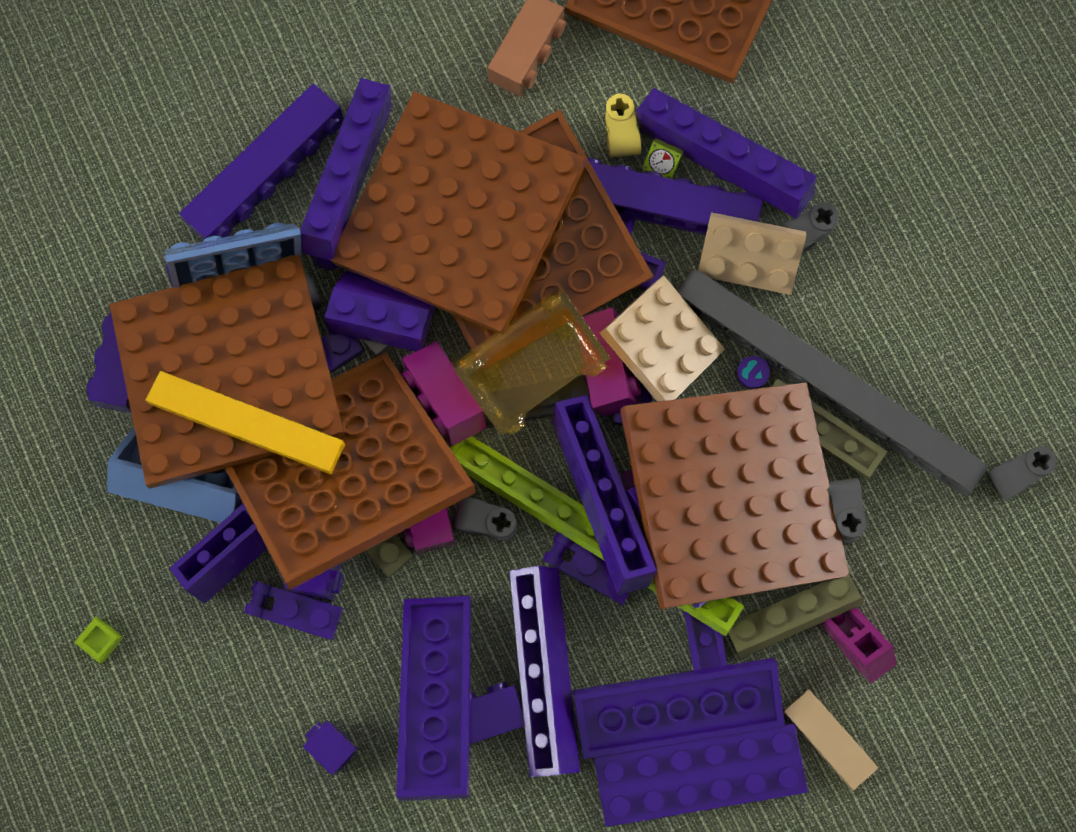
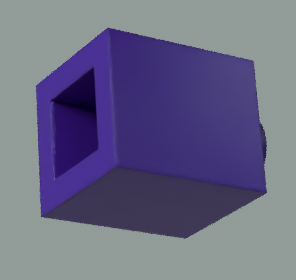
[302,721,360,775]

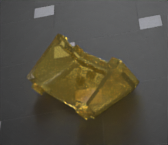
[453,289,610,435]

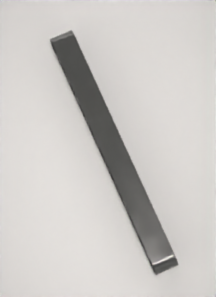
[677,270,988,496]

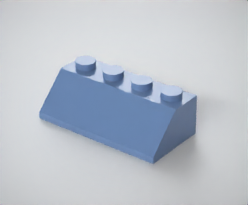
[107,428,243,523]

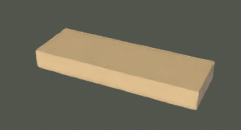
[783,689,879,791]

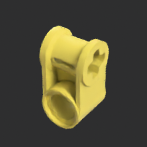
[605,94,641,158]

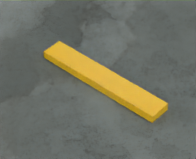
[145,371,345,474]

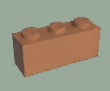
[487,0,567,97]

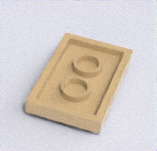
[698,212,806,295]

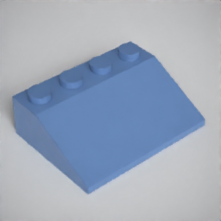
[164,223,301,288]

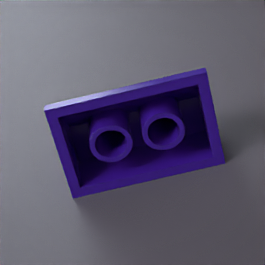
[325,271,435,352]

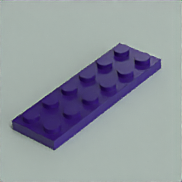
[396,596,472,801]
[573,658,785,759]
[594,724,808,827]

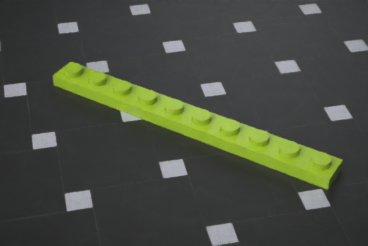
[450,436,744,637]

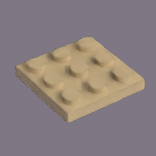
[600,275,725,402]

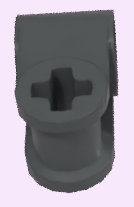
[781,203,839,255]
[987,446,1056,501]
[827,478,867,544]
[452,497,518,541]

